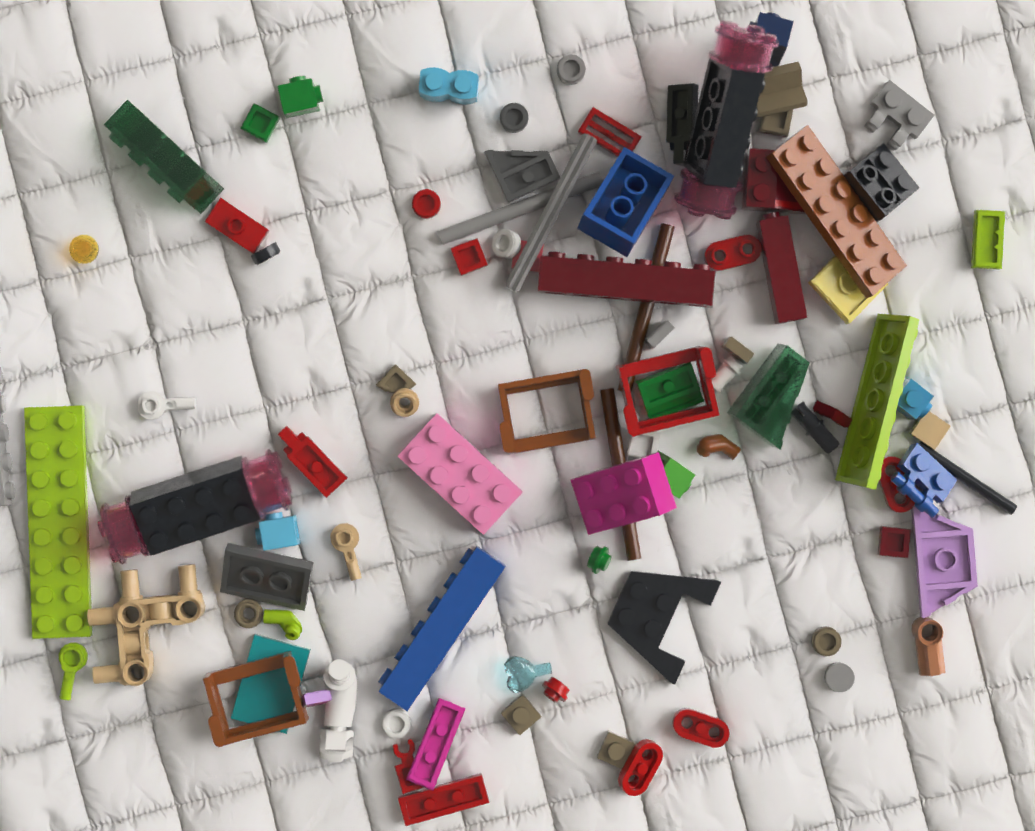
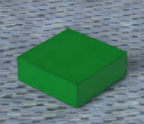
[240,103,280,143]

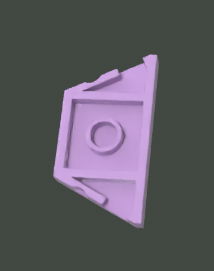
[911,506,978,618]

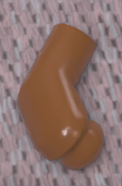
[696,434,741,460]

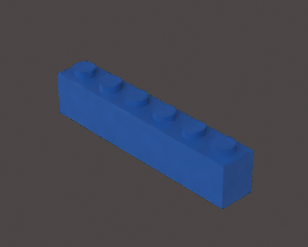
[378,546,506,711]

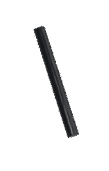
[919,442,1017,515]

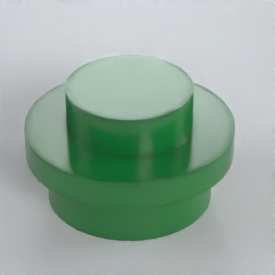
[587,546,612,574]

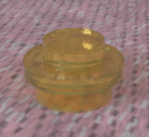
[69,235,99,264]

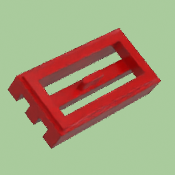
[577,107,642,157]

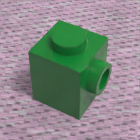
[277,76,324,118]

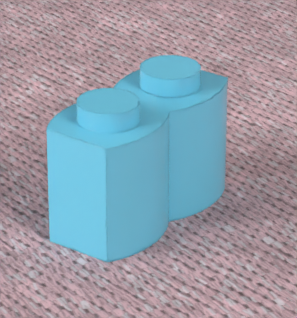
[419,67,479,105]

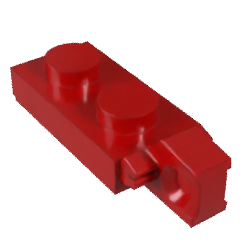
[278,426,348,498]

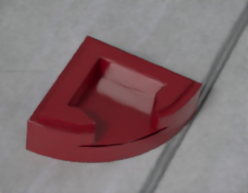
[812,400,853,428]

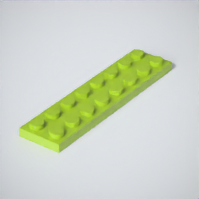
[24,405,92,639]

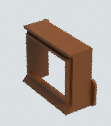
[498,369,596,454]
[203,651,309,747]

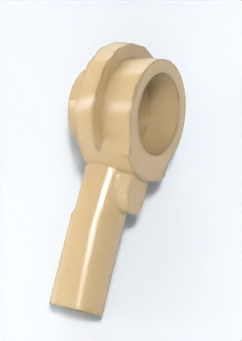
[330,523,362,581]

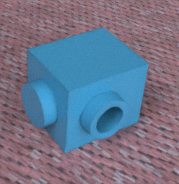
[897,379,934,420]

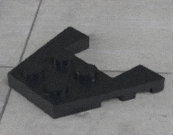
[607,571,721,685]

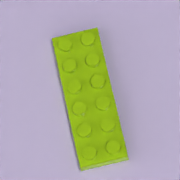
[835,313,920,490]

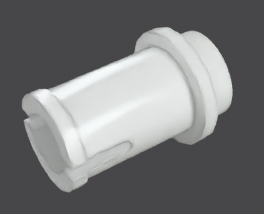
[712,356,743,393]

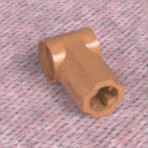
[911,617,946,676]

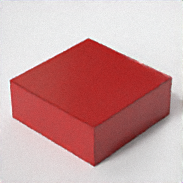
[451,238,488,276]

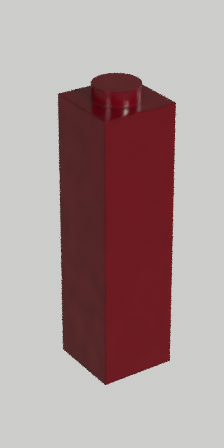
[756,212,808,324]

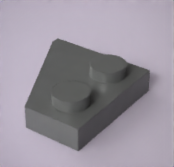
[484,150,560,203]

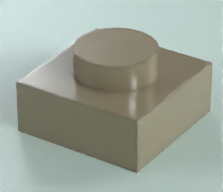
[501,694,542,735]
[597,730,635,769]

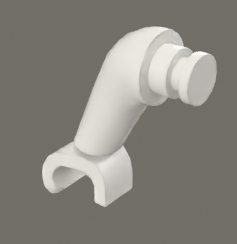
[319,659,357,763]

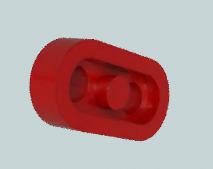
[704,235,762,271]
[879,456,915,513]
[672,708,730,748]
[618,739,663,796]

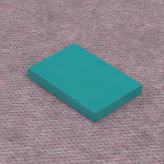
[231,634,311,734]

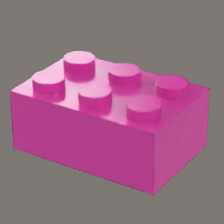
[571,452,677,535]

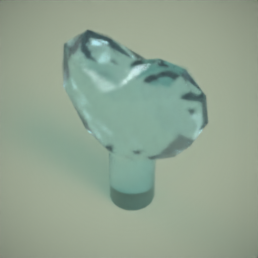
[504,656,552,693]

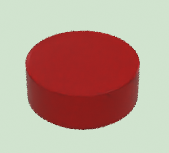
[412,189,441,219]

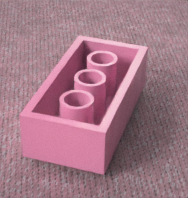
[398,413,523,535]

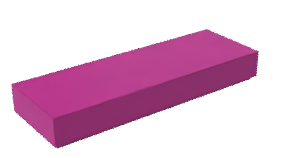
[406,698,465,791]

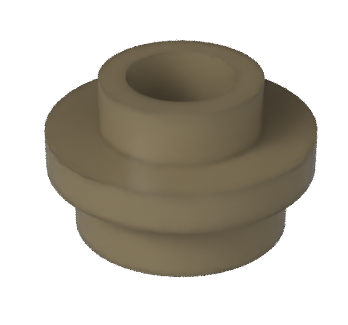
[234,599,263,628]

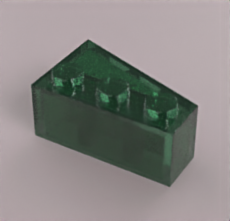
[727,343,810,450]

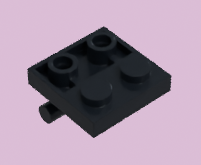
[843,143,920,222]

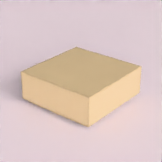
[909,411,951,450]

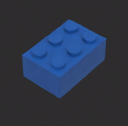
[577,147,674,257]

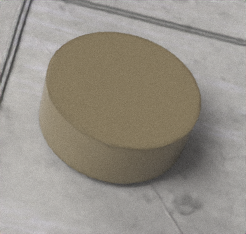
[811,627,841,656]

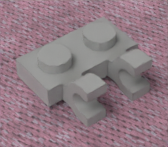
[864,80,935,150]

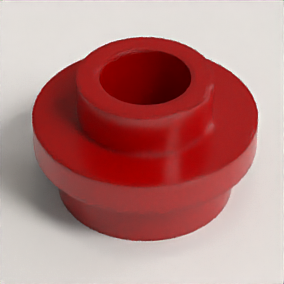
[542,677,570,703]

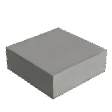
[645,320,675,349]

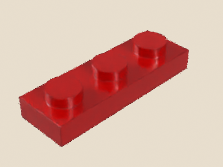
[398,773,489,826]

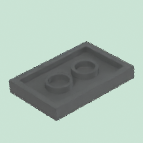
[220,543,313,611]

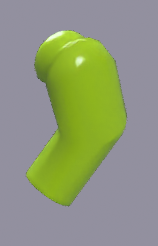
[263,609,302,640]

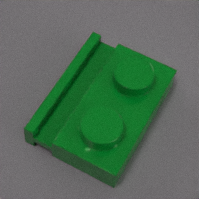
[636,362,704,419]

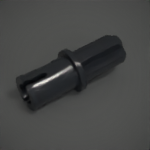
[789,401,840,454]

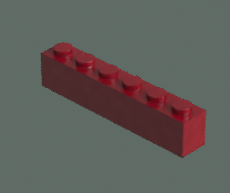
[538,252,716,308]

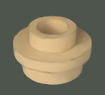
[390,388,419,417]

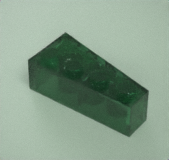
[104,99,224,214]

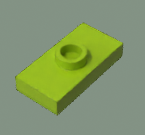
[971,210,1005,270]

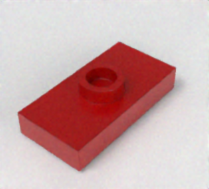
[205,198,270,254]

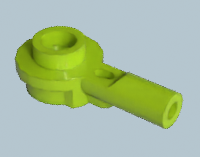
[59,642,88,700]

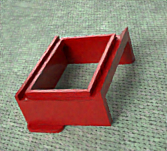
[615,346,720,436]

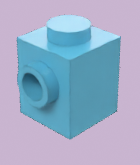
[255,512,301,551]

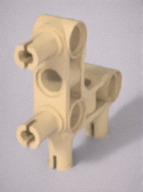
[87,564,206,686]

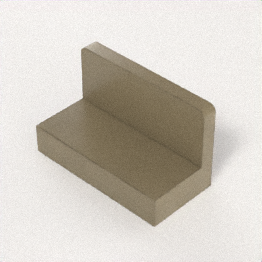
[757,62,808,117]

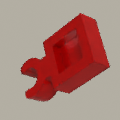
[393,739,424,794]

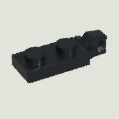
[666,83,699,166]

